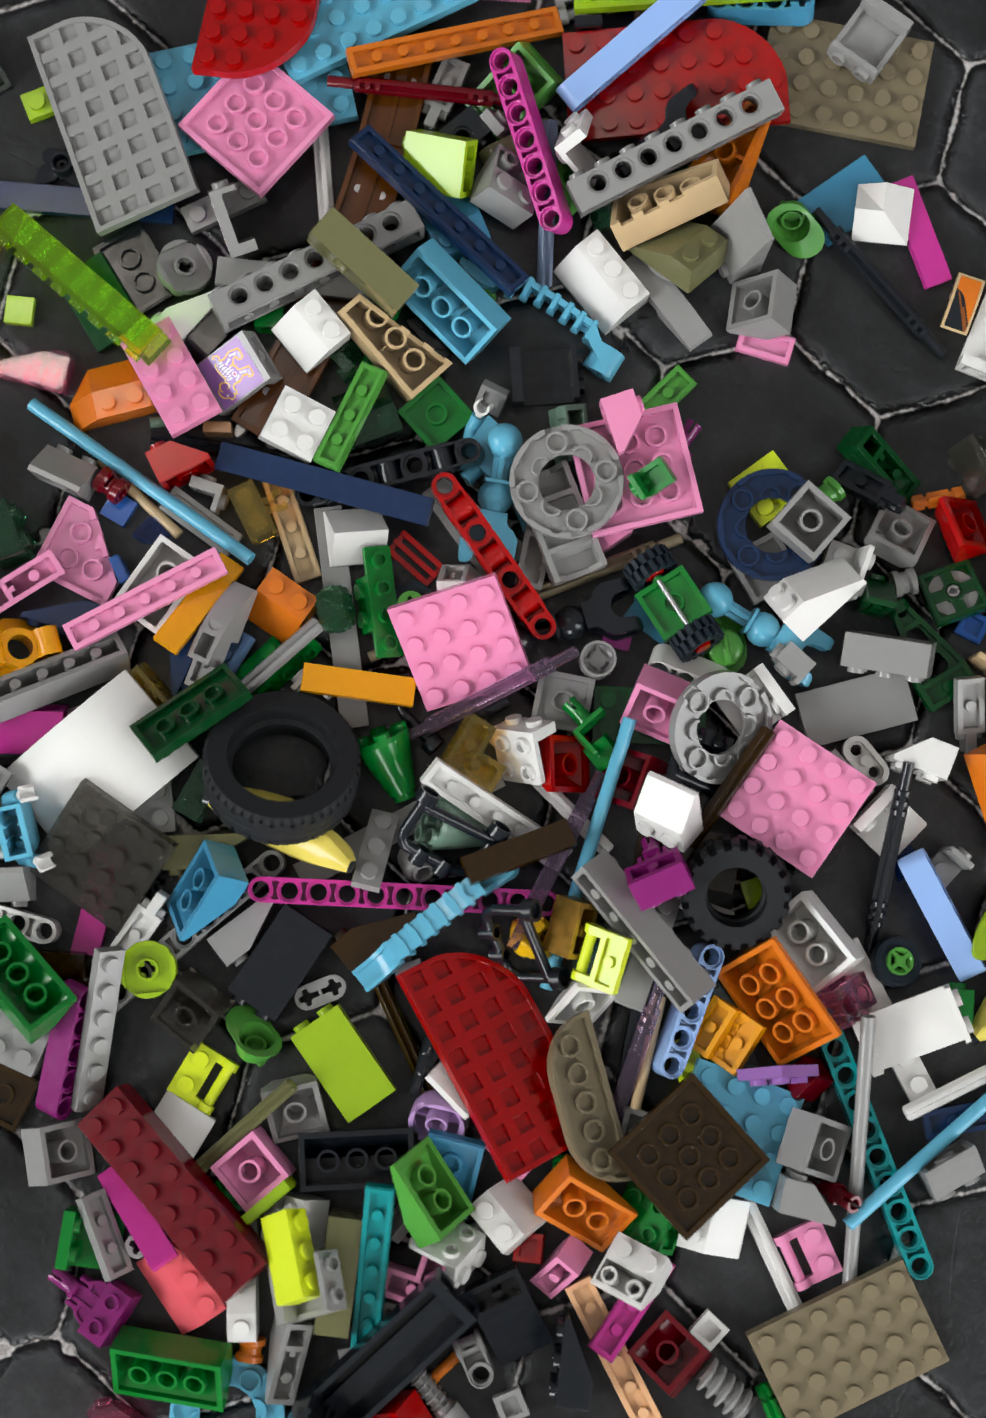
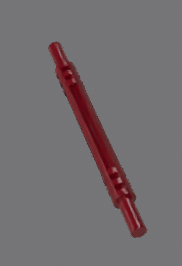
[327,75,502,107]

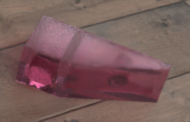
[0,349,76,396]

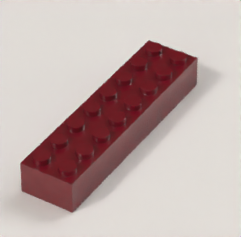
[77,1083,269,1303]

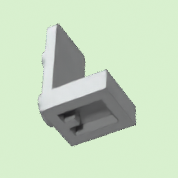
[930,846,975,888]

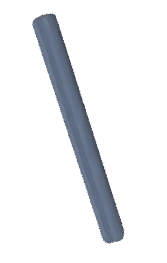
[537,119,558,288]

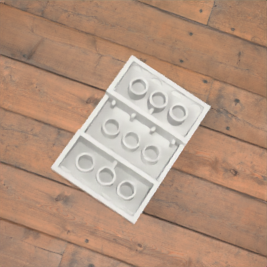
[6,669,199,862]

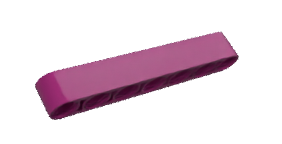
[489,47,573,235]

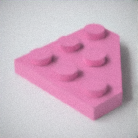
[36,495,119,605]

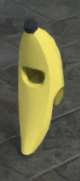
[200,787,356,873]

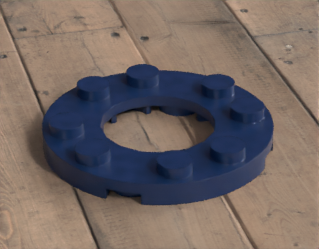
[716,469,824,582]

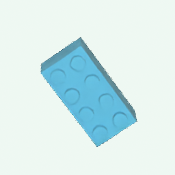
[401,238,511,365]

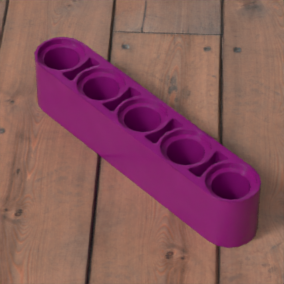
[35,979,89,1120]

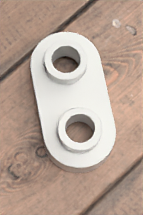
[841,736,889,786]

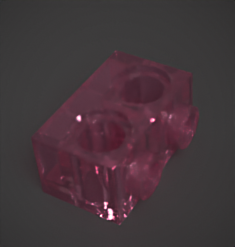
[817,971,877,1030]

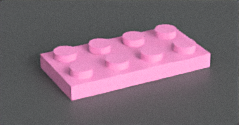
[120,316,223,439]

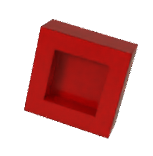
[512,1234,545,1265]

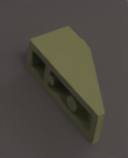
[160,833,248,876]

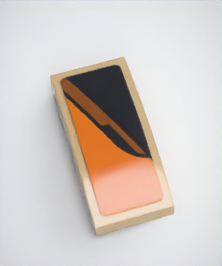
[940,272,986,336]

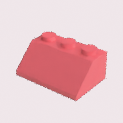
[136,1239,227,1335]

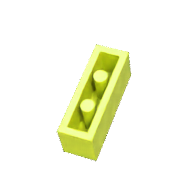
[260,1208,321,1307]

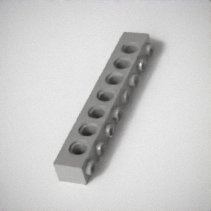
[566,78,785,218]
[208,200,425,334]

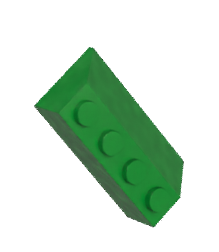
[0,915,77,1045]
[109,1325,233,1412]

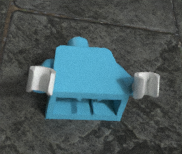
[460,397,515,486]
[0,783,56,873]

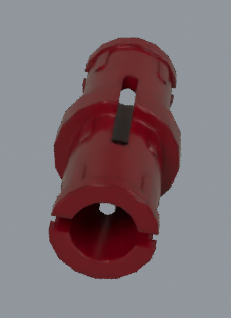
[811,1176,862,1214]

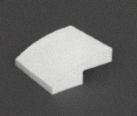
[154,1090,216,1158]

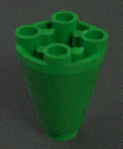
[357,720,416,803]

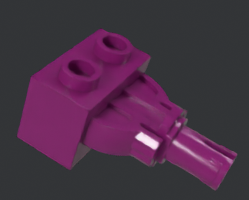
[624,837,695,912]
[47,1267,143,1348]

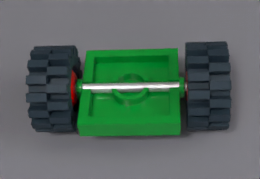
[623,544,725,663]

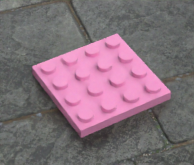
[178,67,335,199]
[573,402,704,538]
[387,572,534,712]
[720,719,877,878]

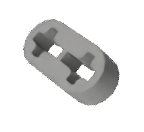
[294,974,347,1011]

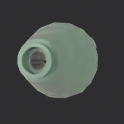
[414,797,488,851]

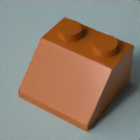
[248,567,321,644]

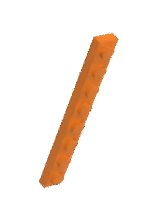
[345,6,564,79]

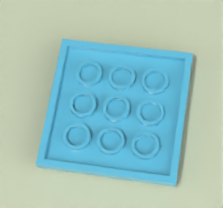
[692,1058,804,1207]

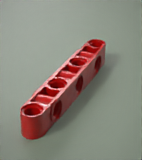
[431,472,556,639]

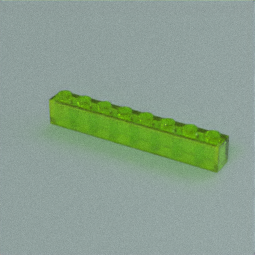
[0,202,171,366]

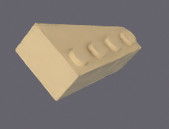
[610,158,730,252]
[336,294,453,403]

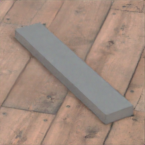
[215,256,375,304]

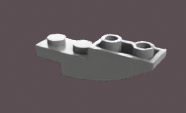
[184,581,258,686]

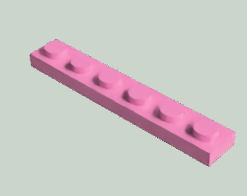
[62,547,229,652]

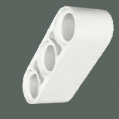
[648,643,728,683]
[0,903,62,944]

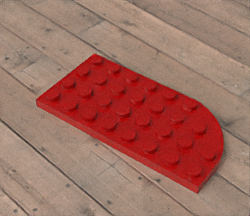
[191,0,320,79]
[562,18,790,143]
[396,952,568,1184]

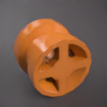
[234,1335,266,1364]

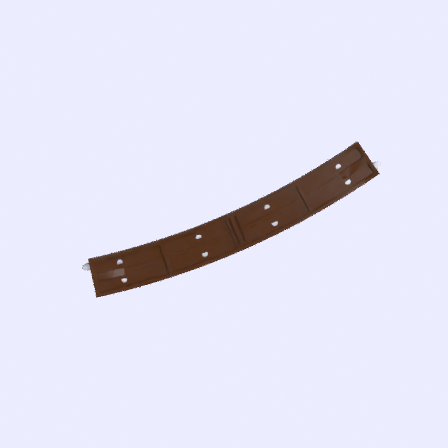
[231,62,433,450]

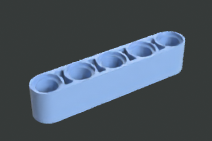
[897,848,986,982]
[651,942,724,1079]

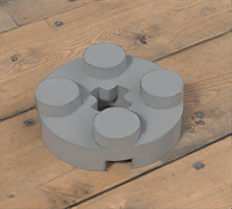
[156,239,213,296]

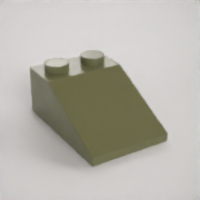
[628,221,729,294]

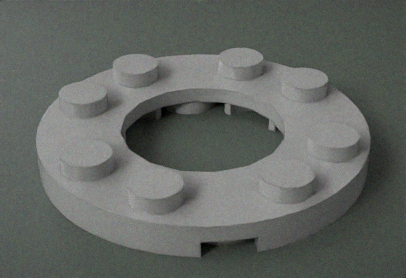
[509,424,624,539]
[669,670,773,784]

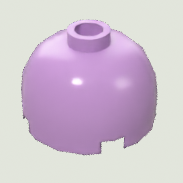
[408,1089,466,1141]

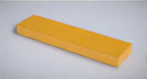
[153,553,244,656]
[300,662,416,708]

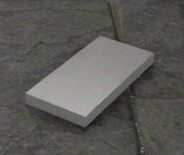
[794,673,918,746]

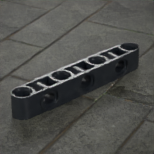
[295,438,485,509]

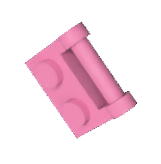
[772,1220,843,1292]

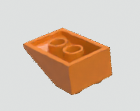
[532,1154,638,1253]

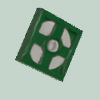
[917,559,986,628]

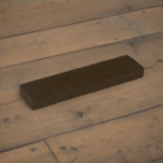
[460,818,577,886]

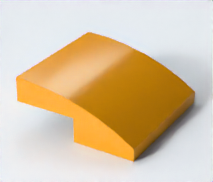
[692,995,767,1076]

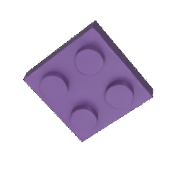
[737,1064,819,1086]

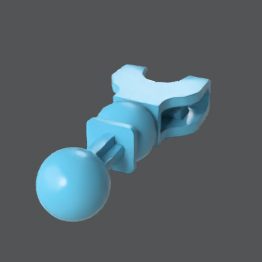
[458,423,523,562]
[700,582,834,687]

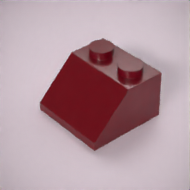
[592,749,668,812]
[627,1310,713,1398]

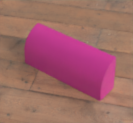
[0,704,69,754]

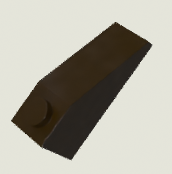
[330,912,417,972]

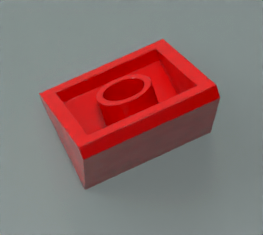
[934,496,986,563]

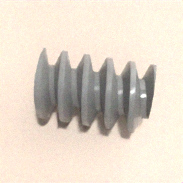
[695,1356,758,1418]

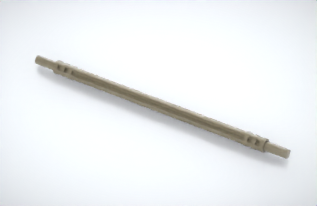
[367,533,683,663]

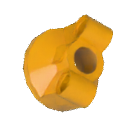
[0,618,63,677]

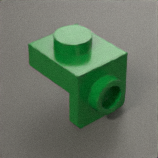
[627,456,677,500]

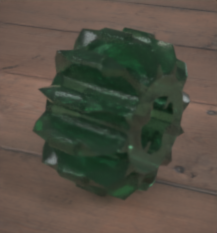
[315,585,356,634]

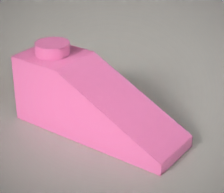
[0,549,66,613]

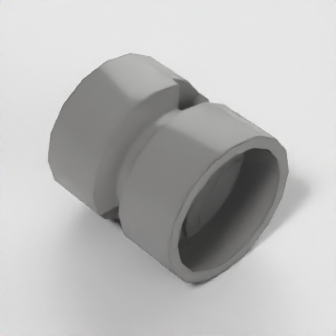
[579,640,617,680]

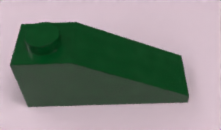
[836,426,921,503]
[853,574,897,619]

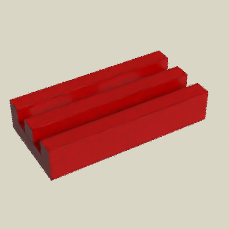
[389,530,443,587]

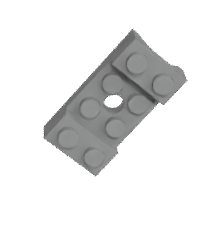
[532,460,608,587]

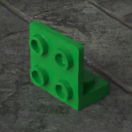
[622,1181,679,1256]
[54,1205,125,1270]

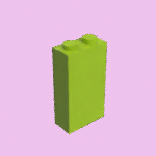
[290,1003,397,1123]

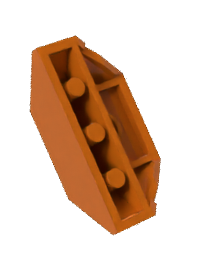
[70,360,158,432]

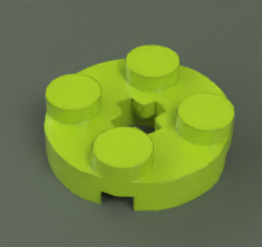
[121,940,177,999]

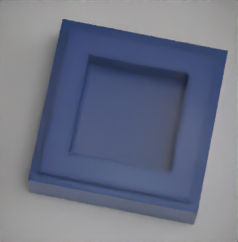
[100,496,139,528]
[108,554,131,586]
[952,614,986,646]

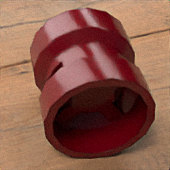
[91,466,131,505]

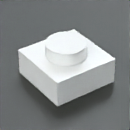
[688,1308,730,1352]

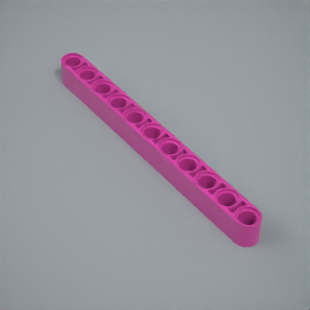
[248,876,556,916]

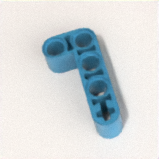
[707,0,815,26]

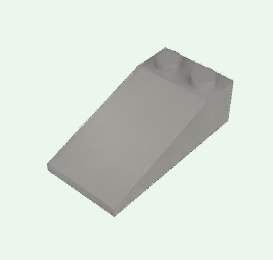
[710,187,774,284]

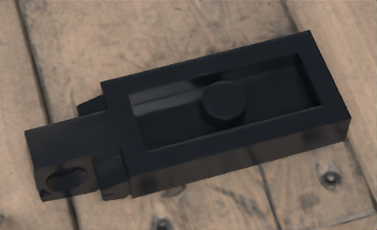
[831,458,906,515]

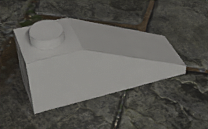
[207,892,275,967]
[265,1316,314,1405]

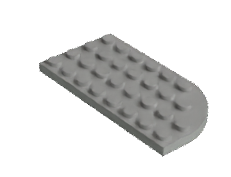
[27,17,200,236]

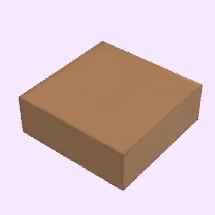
[203,421,234,438]

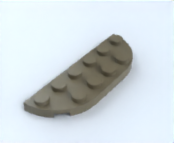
[547,1010,632,1182]

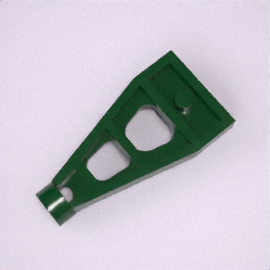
[888,597,975,713]

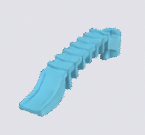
[459,257,625,382]
[352,868,520,992]

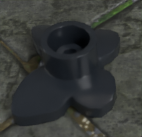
[35,147,81,188]

